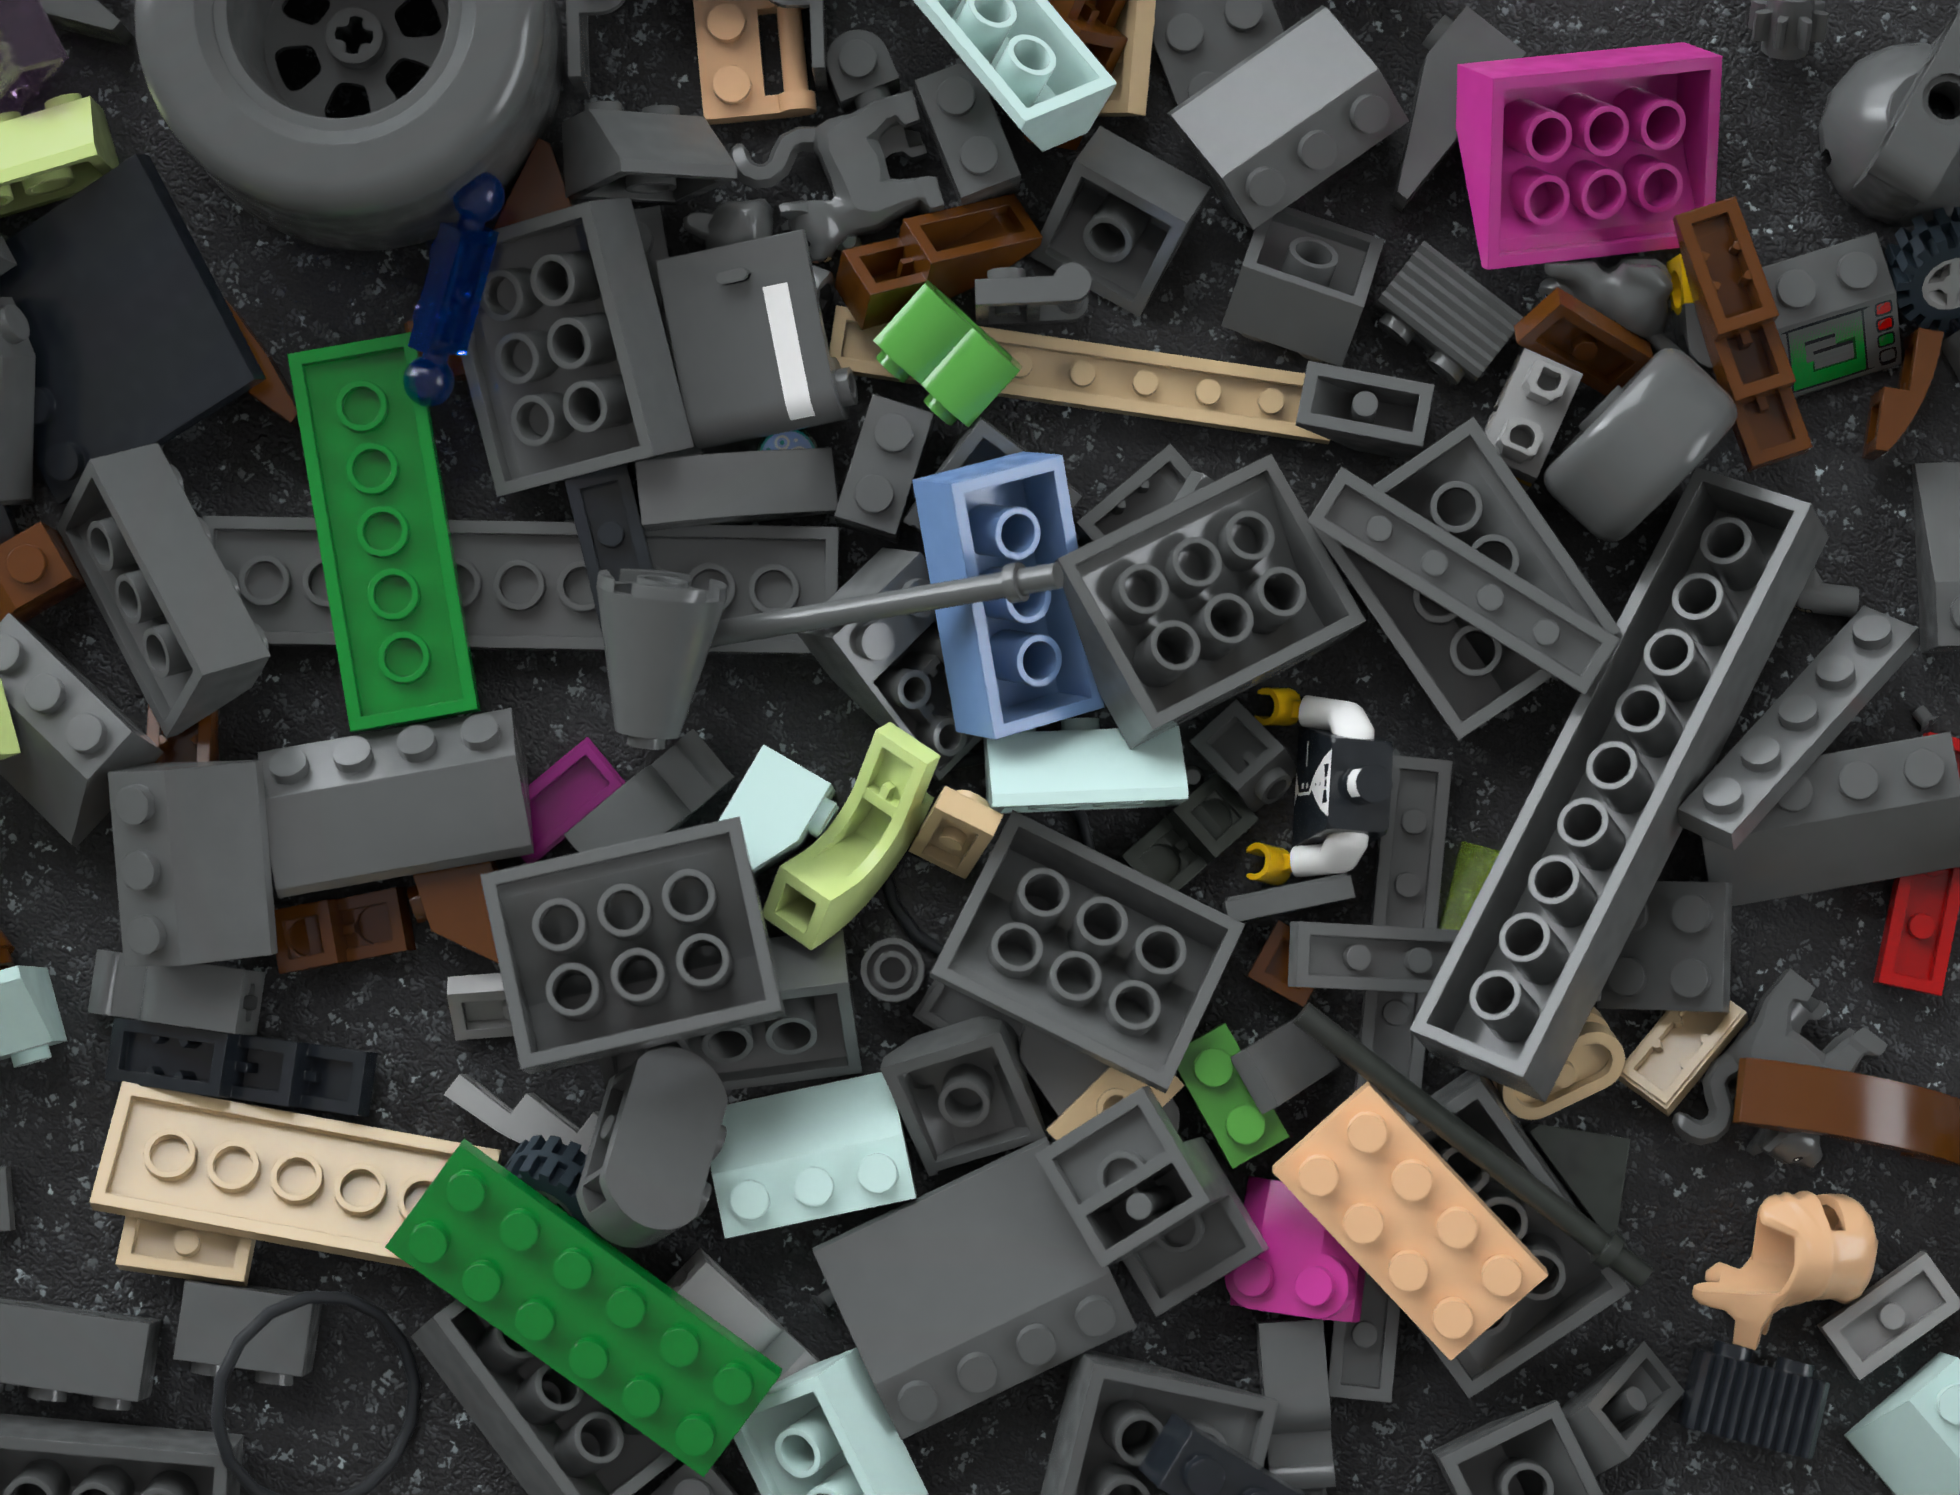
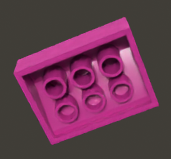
[1456,42,1723,270]

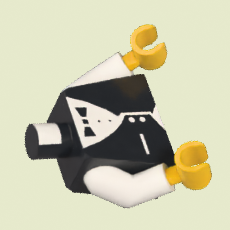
[1246,687,1393,885]

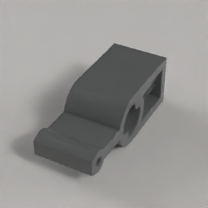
[564,729,735,853]
[87,949,266,1035]
[1255,1316,1336,1489]

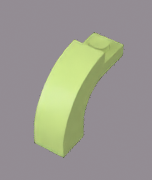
[763,722,941,950]

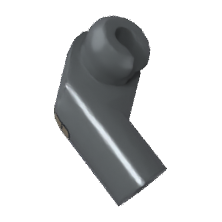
[1794,566,1859,618]

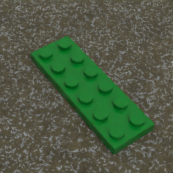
[287,332,481,734]
[385,1139,782,1477]

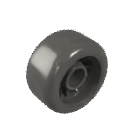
[1543,348,1738,543]

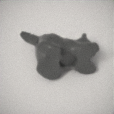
[1538,256,1685,354]

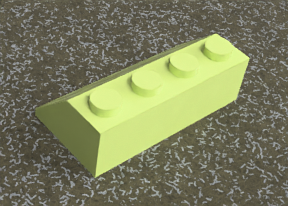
[0,93,120,218]

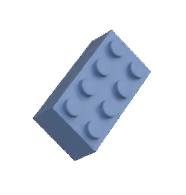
[912,451,1104,740]

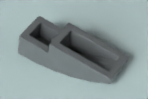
[635,448,838,531]

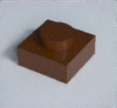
[1246,920,1314,1008]

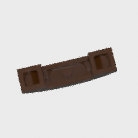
[1733,1057,1960,1166]

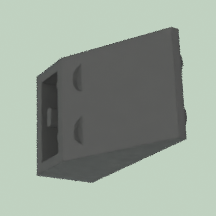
[797,547,983,781]

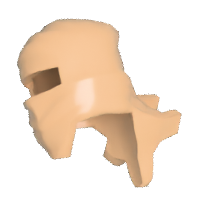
[1692,1191,1878,1350]

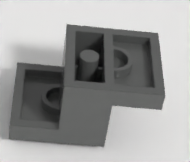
[1035,1085,1270,1317]

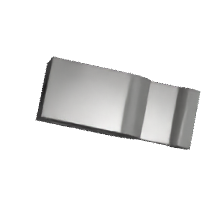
[666,1248,820,1383]

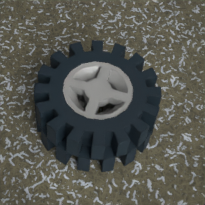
[1884,207,1960,331]

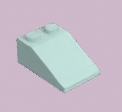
[719,744,839,878]

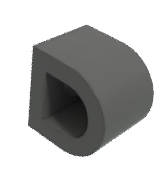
[826,30,900,113]

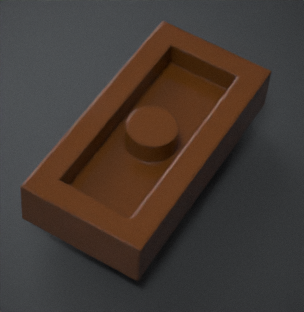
[1514,287,1653,396]

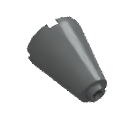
[596,569,728,750]

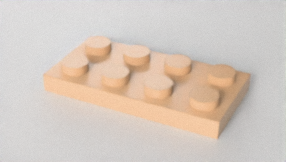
[1272,1081,1548,1361]

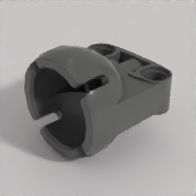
[1818,9,1960,227]

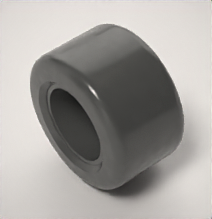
[134,0,564,251]

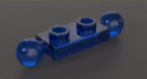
[403,172,505,407]

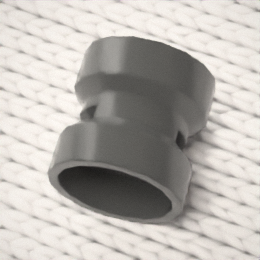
[860,938,925,1003]

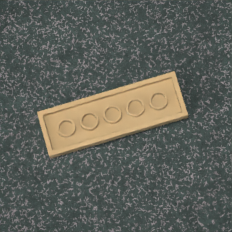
[89,1081,502,1269]

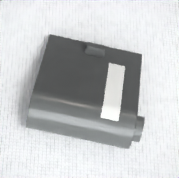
[655,229,858,450]

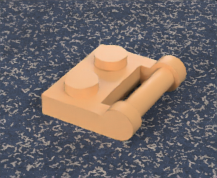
[693,0,817,125]

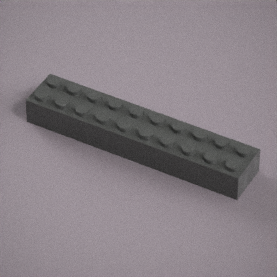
[1409,467,1829,1102]

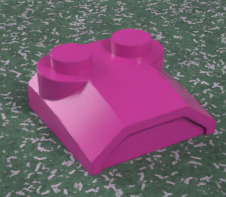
[1225,1176,1366,1322]

